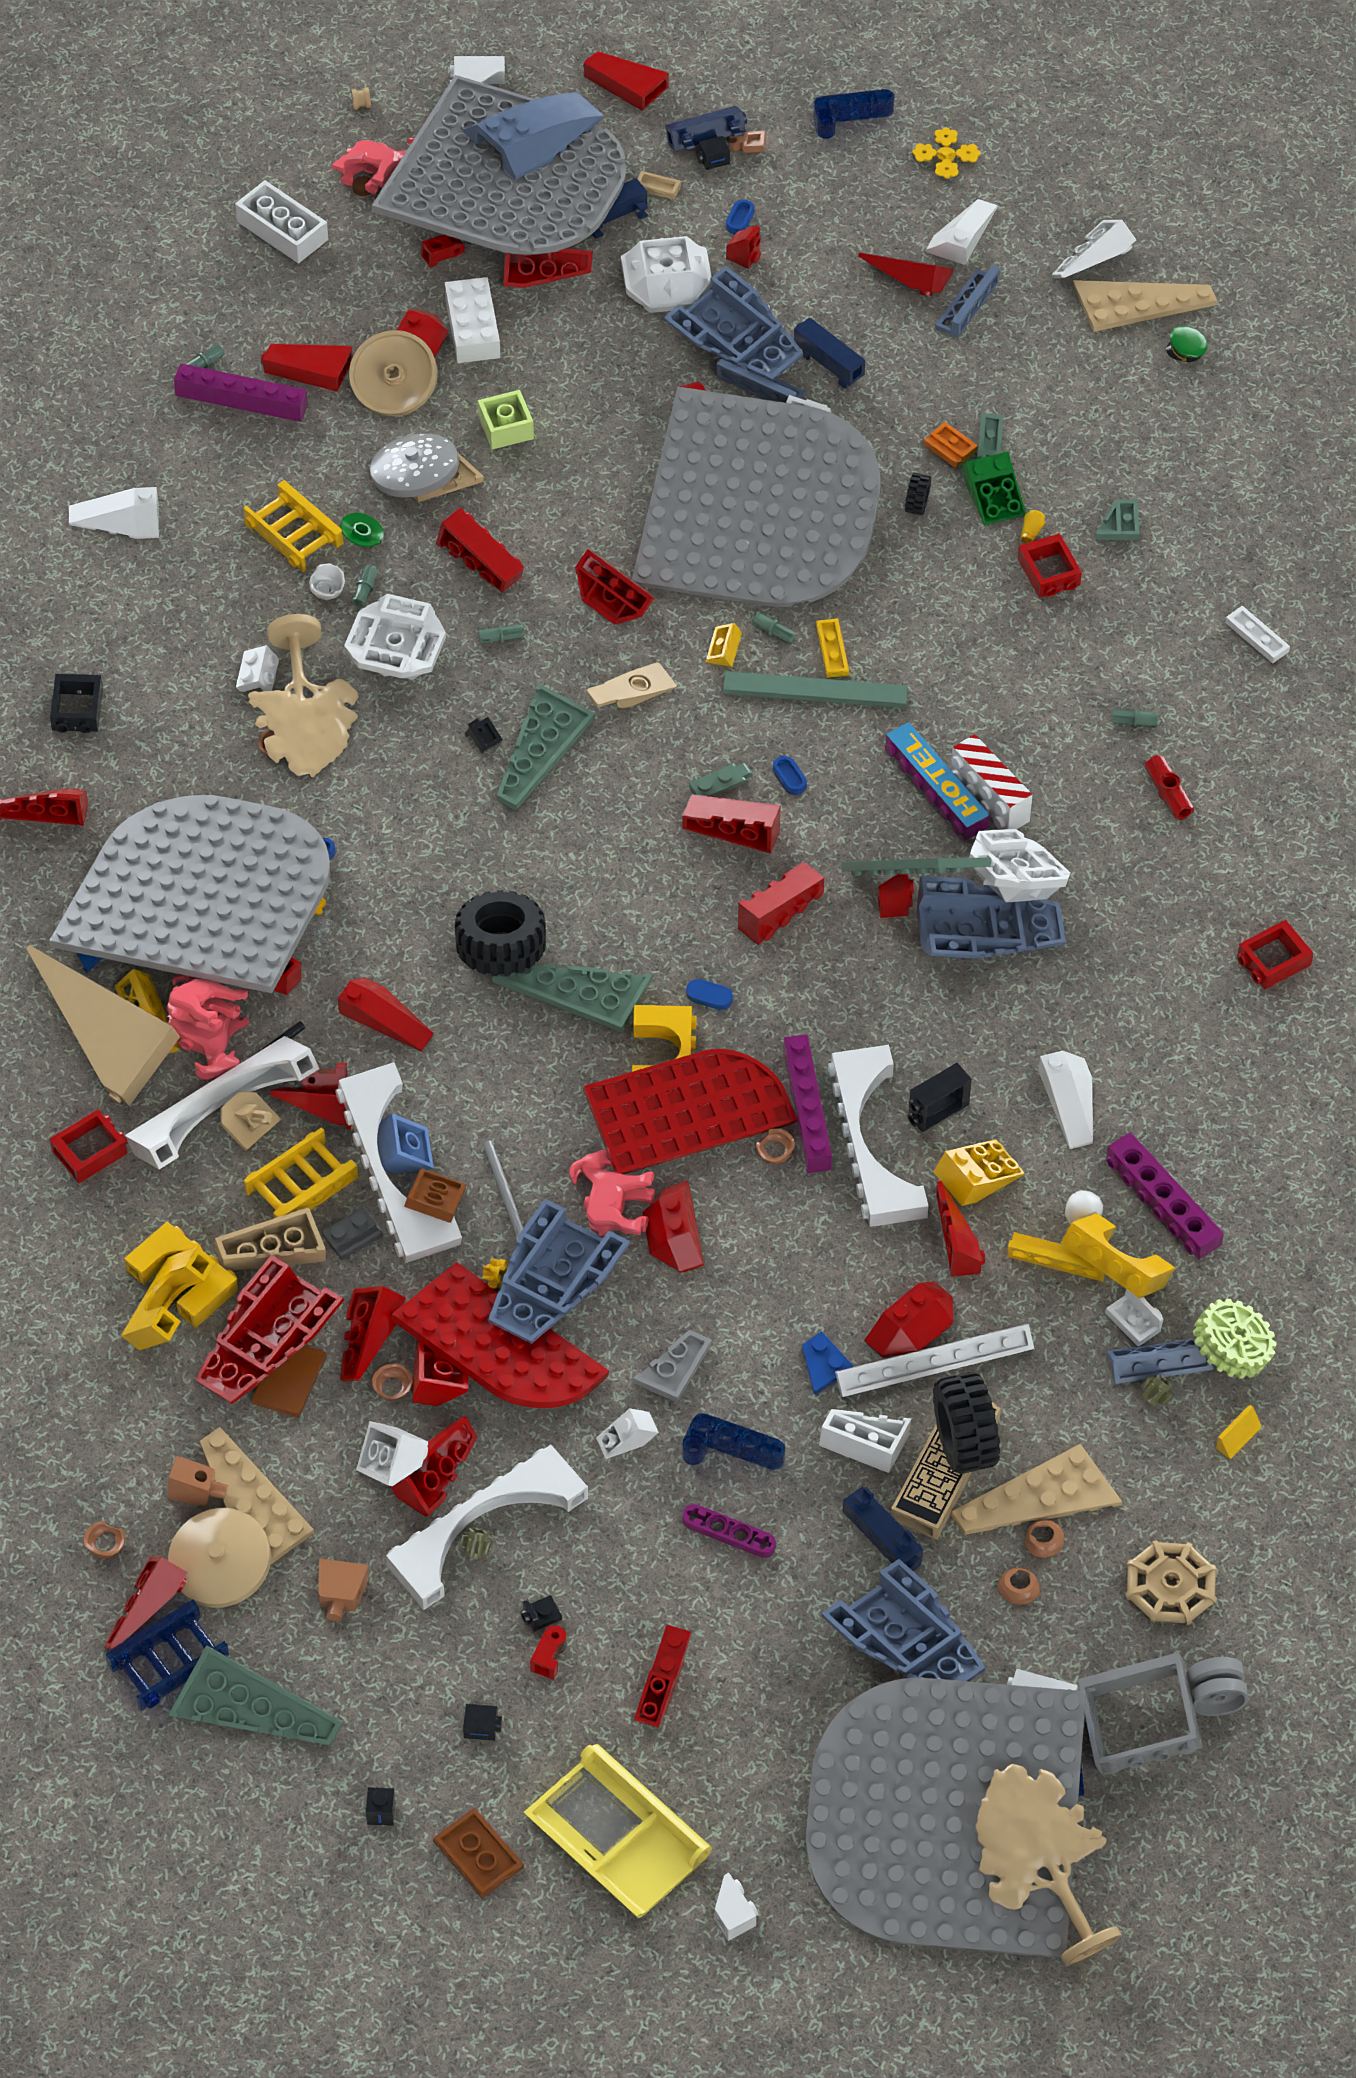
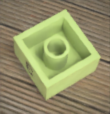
[478,390,534,450]

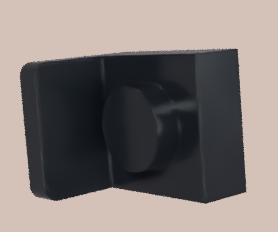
[465,717,503,753]
[520,1595,562,1632]

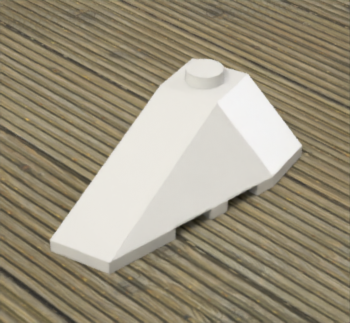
[925,199,998,265]
[1052,220,1136,278]
[69,487,159,539]
[1038,1051,1093,1149]

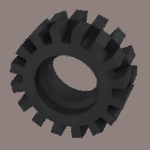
[905,472,932,515]

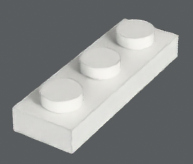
[1225,606,1290,663]

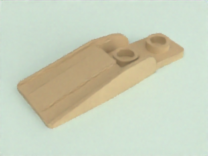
[586,662,677,708]

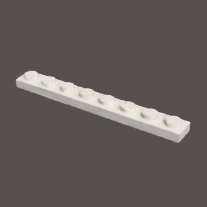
[835,1324,1034,1397]

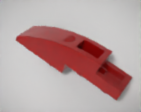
[634,1624,692,1728]

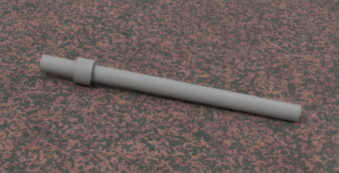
[483,1140,524,1244]

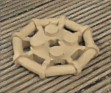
[1125,1540,1218,1626]

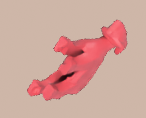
[331,138,415,195]
[167,973,248,1033]
[166,1001,250,1081]
[569,1150,655,1237]

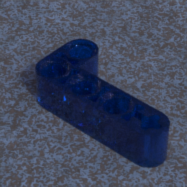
[813,89,895,139]
[682,1413,785,1470]

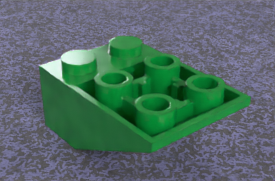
[961,451,1026,526]

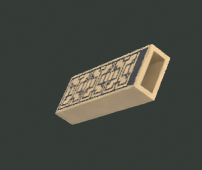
[891,1402,1001,1540]

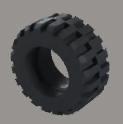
[455,890,546,976]
[933,1372,1000,1474]

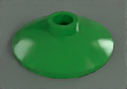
[340,513,384,547]

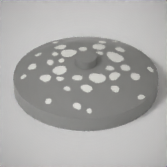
[370,433,459,498]

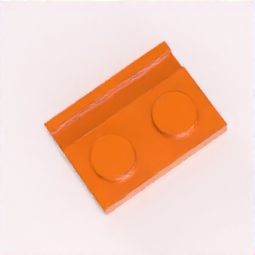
[923,422,978,469]

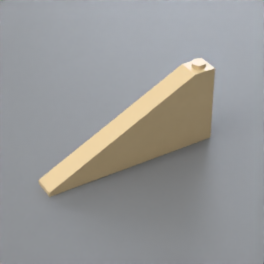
[26,945,180,1106]

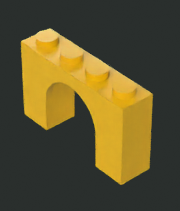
[632,1005,697,1071]
[1061,1213,1175,1298]
[124,1222,238,1328]
[121,1247,215,1350]

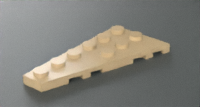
[1073,280,1217,332]
[200,1427,314,1565]
[951,1444,1122,1535]

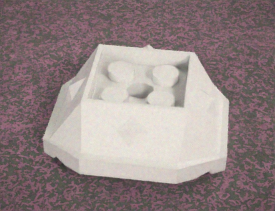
[621,236,712,313]
[344,594,446,680]
[969,829,1070,902]

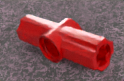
[1144,755,1194,820]

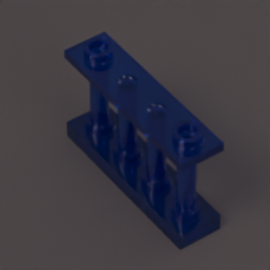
[105,1599,229,1711]

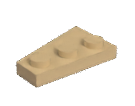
[413,452,484,502]

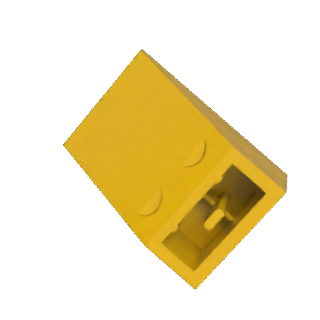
[933,1139,1025,1206]

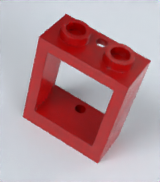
[1017,533,1082,598]
[1237,920,1314,990]
[49,1109,128,1184]

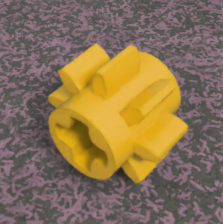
[482,1258,508,1289]

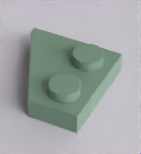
[1096,500,1140,540]

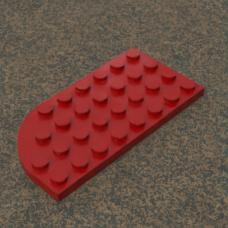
[583,1049,797,1175]
[391,1262,609,1408]

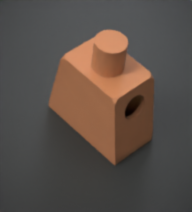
[168,1456,228,1507]
[318,1558,369,1622]

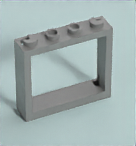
[1078,1652,1203,1774]

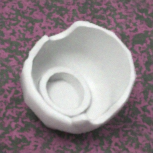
[309,563,345,601]
[1065,1190,1103,1224]

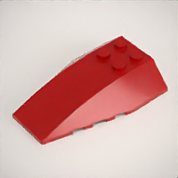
[195,1255,344,1405]

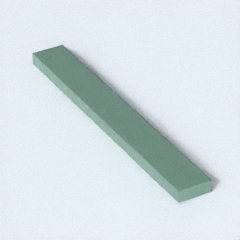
[723,671,908,708]

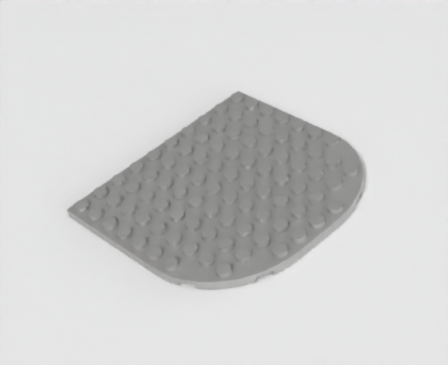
[372,75,626,254]
[632,387,881,607]
[49,795,330,993]
[806,1678,1086,1958]

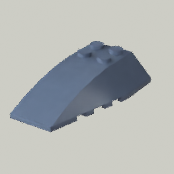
[464,92,604,180]
[664,266,803,381]
[916,876,1066,959]
[488,1199,630,1344]
[821,1559,985,1682]

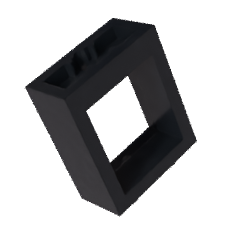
[50,674,103,733]
[907,1063,972,1132]

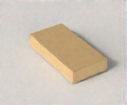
[638,171,681,200]

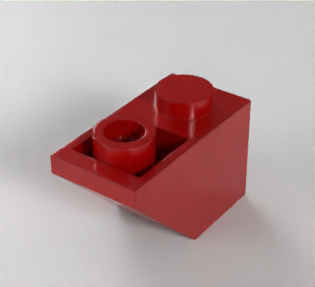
[726,225,761,269]
[877,873,914,918]

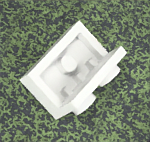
[236,645,279,692]
[1105,1289,1163,1347]

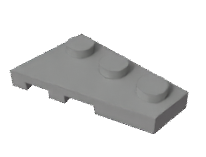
[633,1330,712,1403]

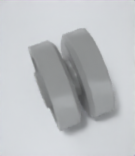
[1187,1657,1249,1716]

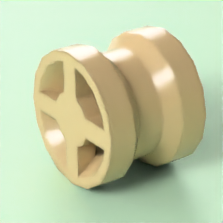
[351,87,371,110]

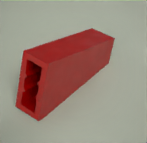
[583,51,669,111]
[261,344,353,392]

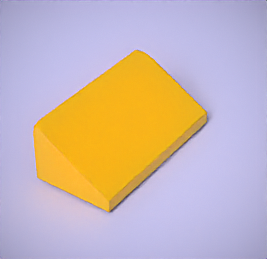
[705,623,742,667]
[1216,1405,1261,1459]

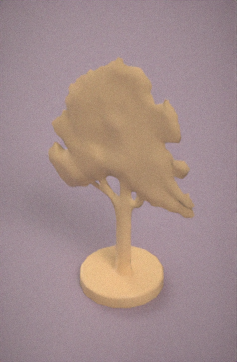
[248,614,358,777]
[975,1764,1122,1966]

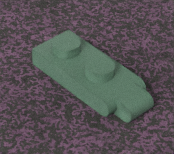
[977,413,1004,459]
[689,763,753,797]

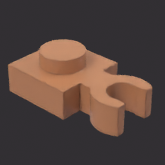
[728,131,767,153]

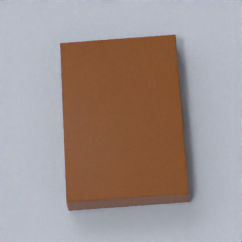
[404,1169,467,1223]
[252,1346,327,1418]
[433,1808,524,1898]

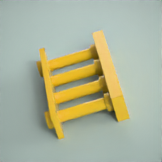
[243,480,344,572]
[243,1127,359,1218]

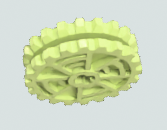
[1193,1299,1276,1379]

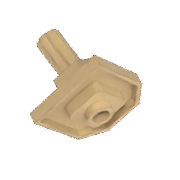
[221,1091,281,1151]

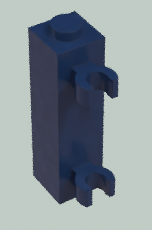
[665,106,747,151]
[592,178,648,239]
[794,317,865,389]
[842,1486,923,1571]

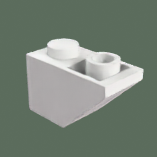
[596,1408,659,1459]
[714,1873,758,1941]

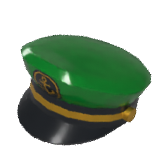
[1166,326,1207,362]

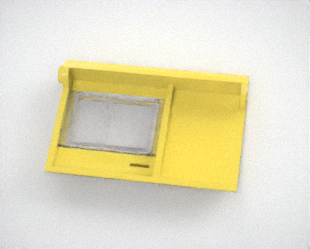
[524,1744,712,1918]

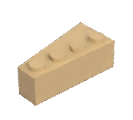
[215,1207,326,1271]

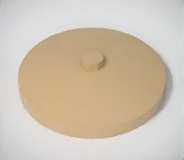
[349,330,438,416]
[168,1508,271,1608]

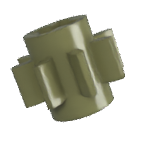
[1141,1375,1173,1406]
[459,1528,492,1559]

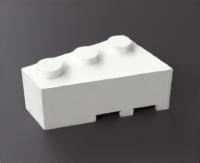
[819,1409,911,1473]

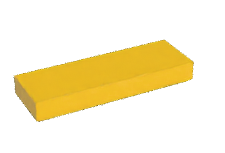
[816,618,849,678]

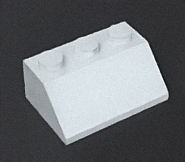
[356,1421,428,1486]

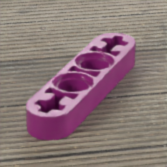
[682,1504,776,1558]

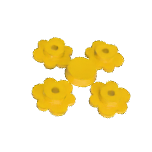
[912,127,981,179]

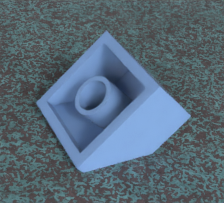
[377,1113,434,1174]

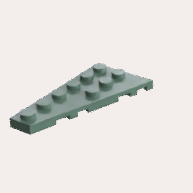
[497,683,595,811]
[841,857,991,876]
[492,963,653,1033]
[168,1646,344,1745]

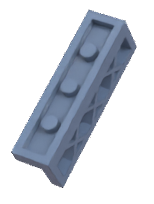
[935,265,1000,338]
[717,358,806,403]
[1107,1338,1213,1384]

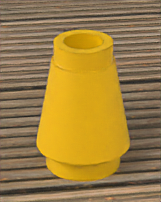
[1020,510,1046,543]

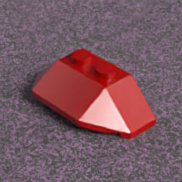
[397,309,449,358]
[575,549,655,625]
[642,1181,705,1273]
[864,1281,953,1357]

